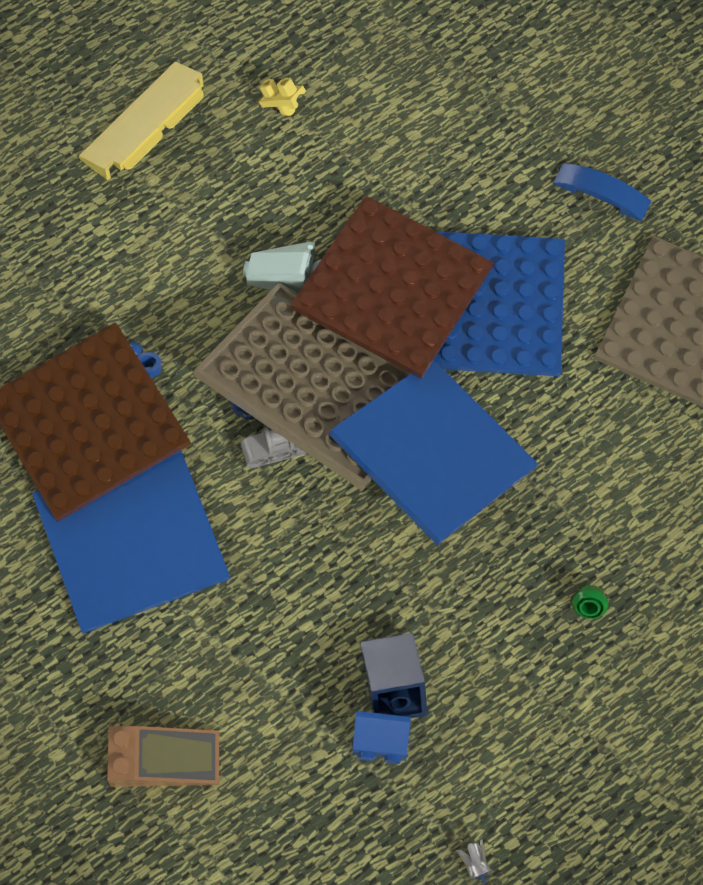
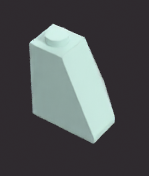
[243,242,315,294]

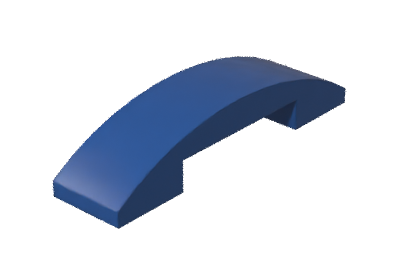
[553,163,651,222]

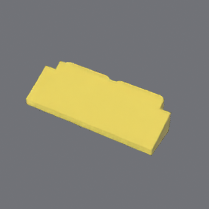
[79,62,204,181]

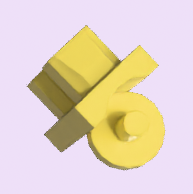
[259,78,306,116]

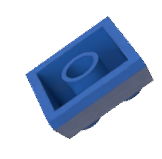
[352,711,411,764]

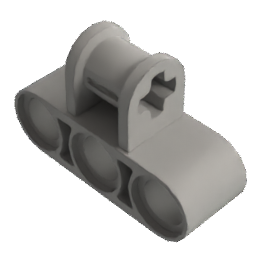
[240,427,307,468]

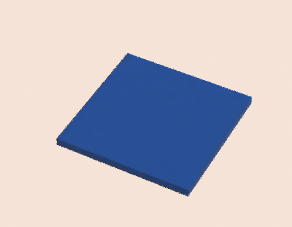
[329,360,538,545]
[32,451,231,634]

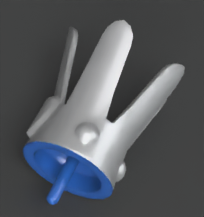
[456,839,491,883]

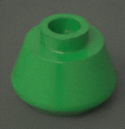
[572,585,608,619]

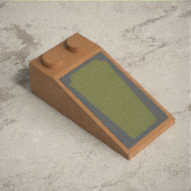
[107,726,219,787]

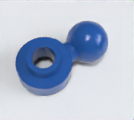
[129,342,162,378]

